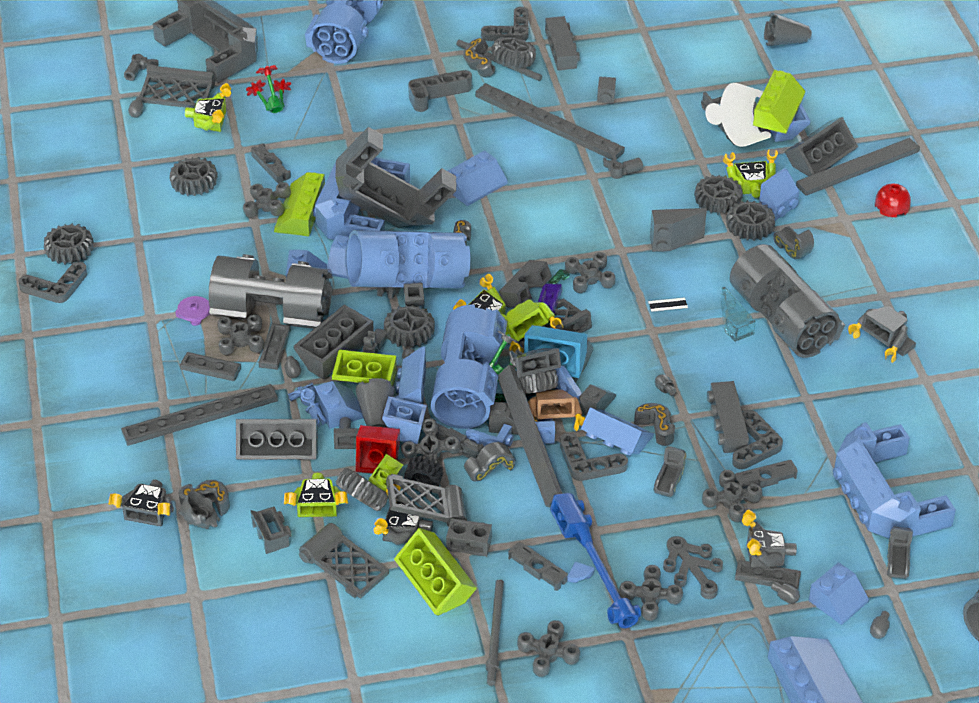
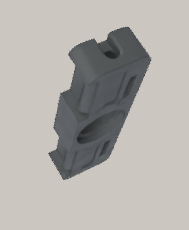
[251,143,291,183]
[429,420,484,458]
[735,460,798,489]
[508,542,568,591]

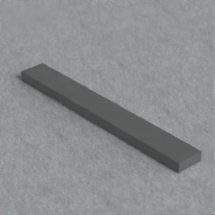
[796,138,920,196]
[498,365,563,507]
[121,384,278,446]

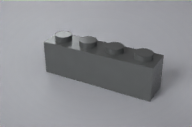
[545,16,580,71]
[707,381,749,453]

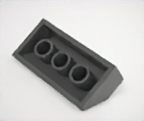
[784,117,858,176]
[293,304,374,379]
[236,419,318,459]

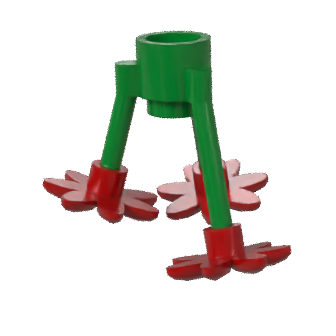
[246,65,291,113]

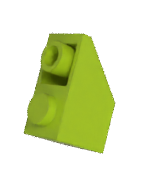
[368,454,403,492]

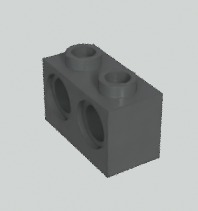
[446,518,492,557]

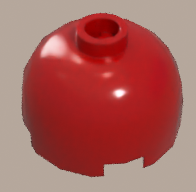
[874,183,911,218]

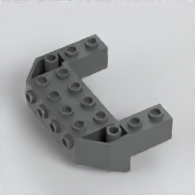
[152,0,258,83]
[335,127,456,228]

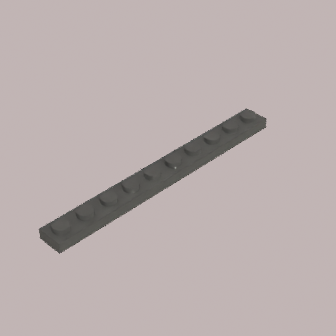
[475,83,625,160]

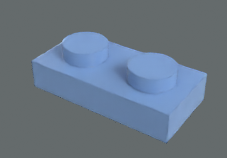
[555,366,582,401]

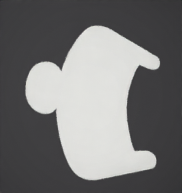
[705,83,771,147]

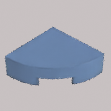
[567,562,595,583]

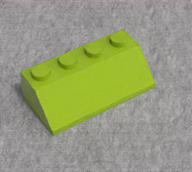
[753,70,806,134]
[274,172,325,236]
[394,528,477,616]

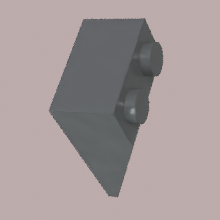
[650,208,707,252]

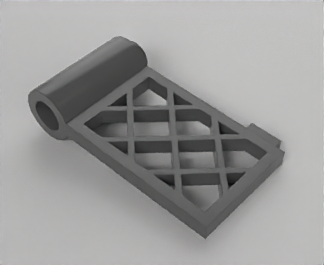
[386,474,467,527]
[299,523,389,599]

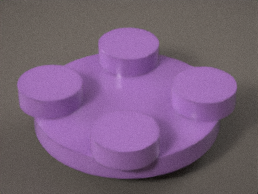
[175,296,210,326]

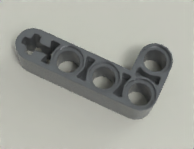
[408,70,472,112]

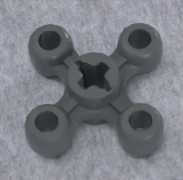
[243,182,291,218]
[565,252,615,293]
[217,314,264,355]
[401,418,461,467]
[702,470,762,522]
[619,565,683,621]
[517,620,580,677]

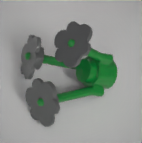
[489,330,523,382]

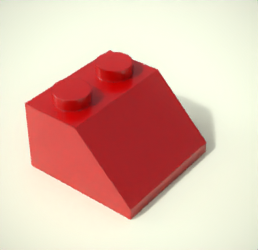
[355,425,400,474]

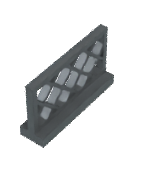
[140,65,215,108]
[517,298,592,348]

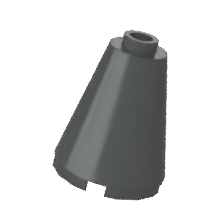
[764,13,812,46]
[356,378,395,428]

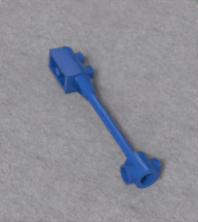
[550,493,641,628]

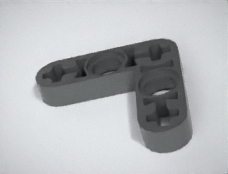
[481,7,528,41]
[18,262,87,303]
[732,410,783,469]
[560,433,628,481]

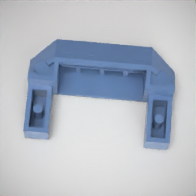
[313,157,410,240]
[833,422,956,538]

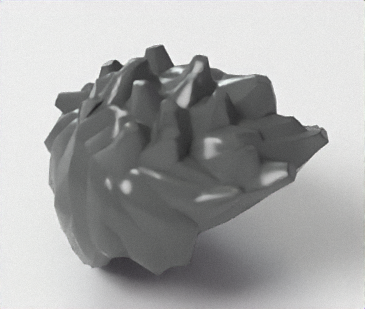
[178,491,220,529]

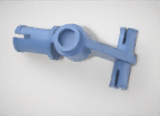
[287,383,327,427]

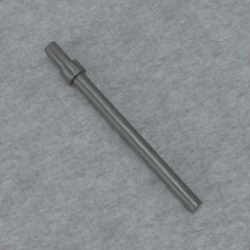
[456,39,542,81]
[486,580,504,686]

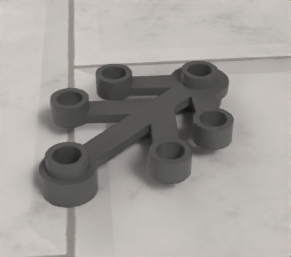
[663,536,723,599]

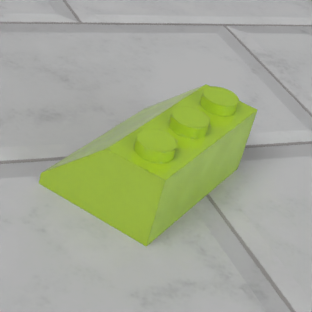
[332,350,397,386]

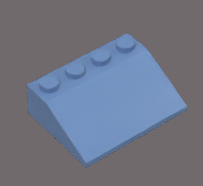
[768,636,862,703]

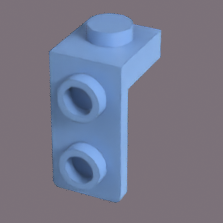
[535,418,555,444]
[466,424,514,447]

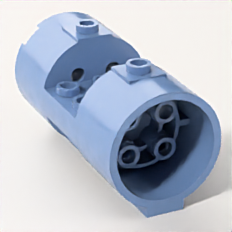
[305,0,383,64]
[345,230,470,288]
[431,305,507,429]

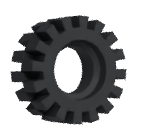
[404,456,443,491]

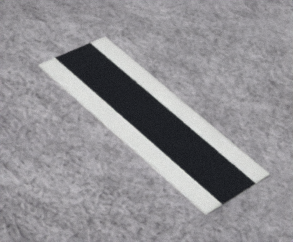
[648,298,688,312]

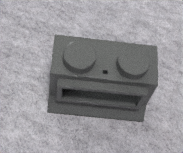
[250,506,291,554]

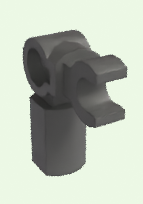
[124,54,159,81]
[603,155,643,179]
[362,329,387,354]

